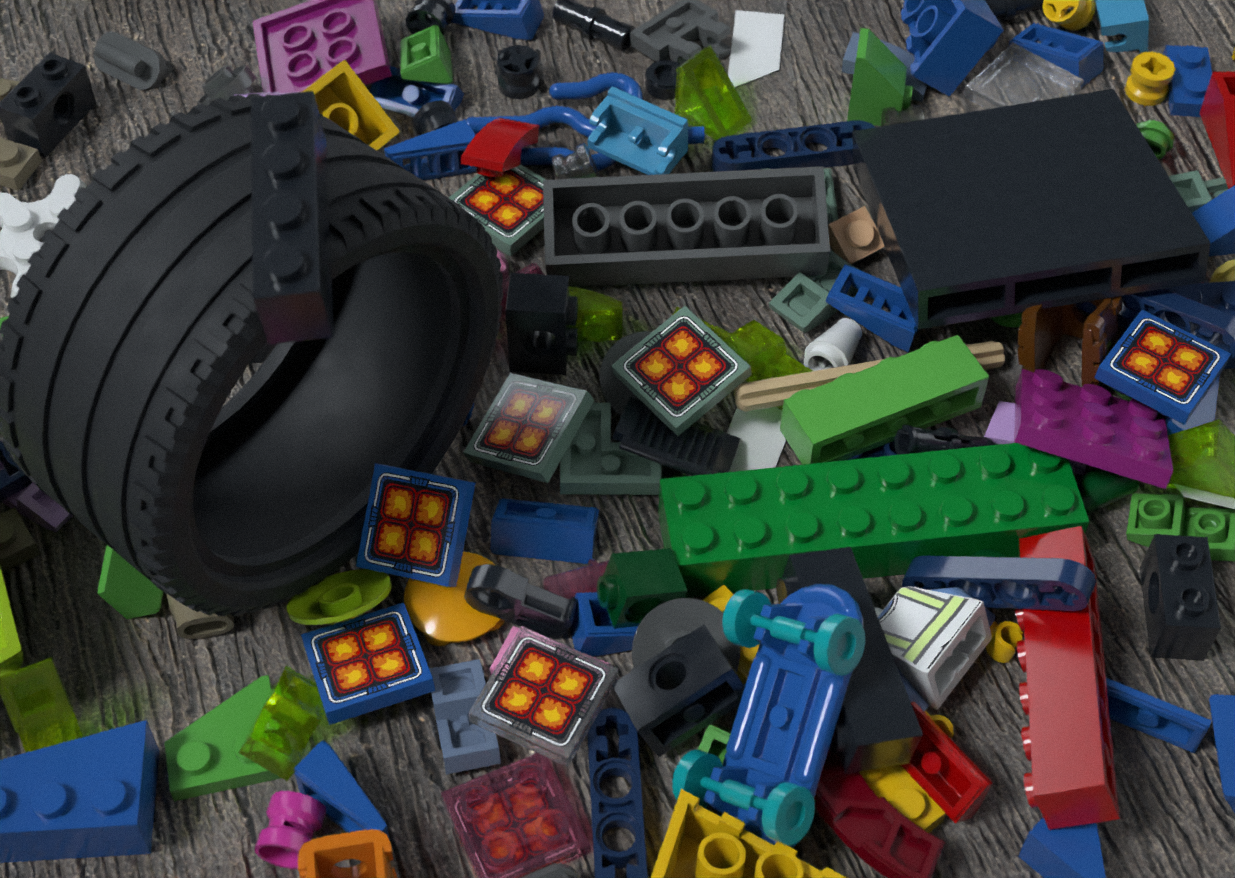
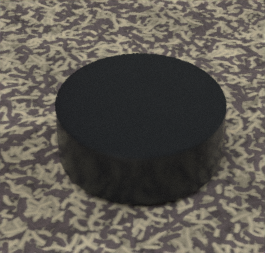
[645,60,688,100]

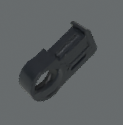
[464,564,578,639]

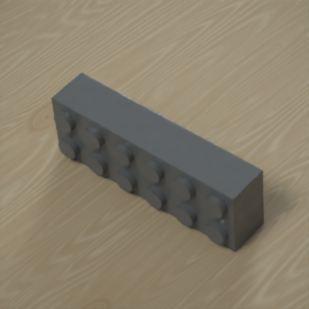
[543,166,830,287]

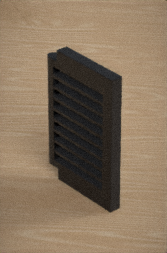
[612,397,741,476]

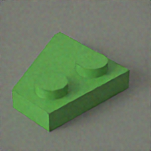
[164,675,286,801]

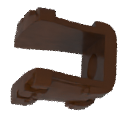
[1018,296,1123,387]

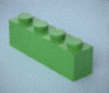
[780,335,989,465]

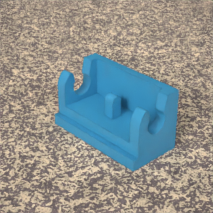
[1094,0,1149,52]
[587,86,688,175]

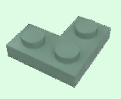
[560,402,661,495]

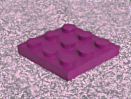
[252,0,392,93]
[1014,369,1173,489]

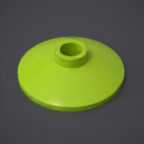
[287,569,392,625]

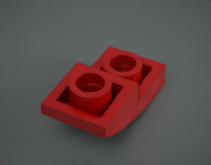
[461,118,540,177]

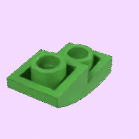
[1126,493,1235,562]

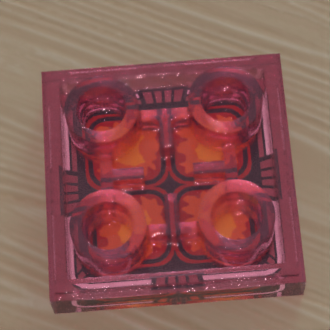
[441,750,590,878]

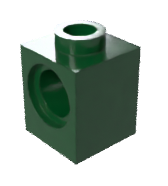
[597,548,687,629]

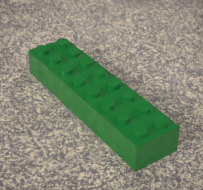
[658,443,1089,598]

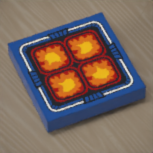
[1095,310,1231,425]
[356,464,476,587]
[301,603,436,725]

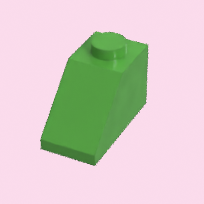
[847,28,913,126]

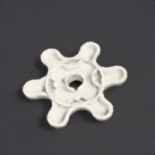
[0,174,86,298]

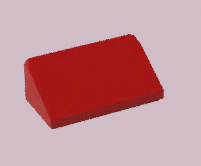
[901,701,992,824]

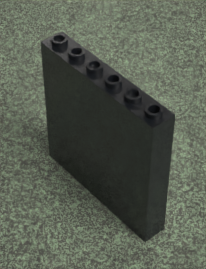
[852,89,1210,330]

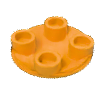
[404,552,505,646]

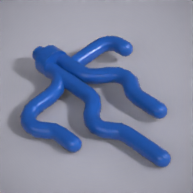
[465,72,705,175]

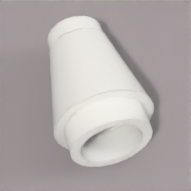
[804,318,862,372]

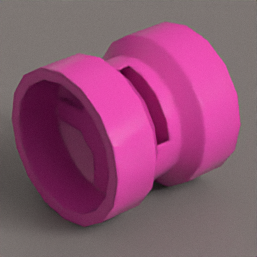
[254,791,326,869]

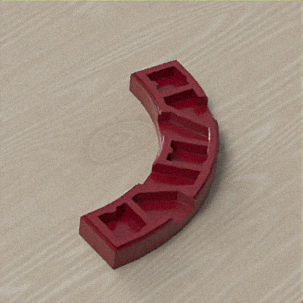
[814,748,945,878]

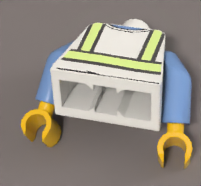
[874,586,1023,739]

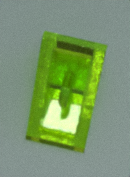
[675,45,753,141]
[1167,419,1235,498]

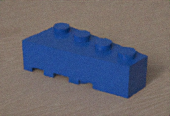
[900,0,1004,96]
[0,720,160,863]

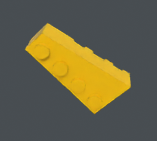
[651,789,847,878]

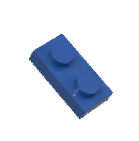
[1163,45,1212,117]

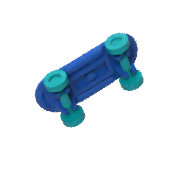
[672,584,865,849]

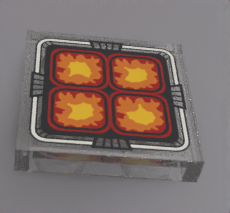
[468,626,619,767]

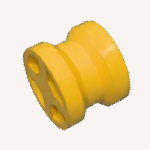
[1043,0,1096,31]
[1124,52,1175,106]

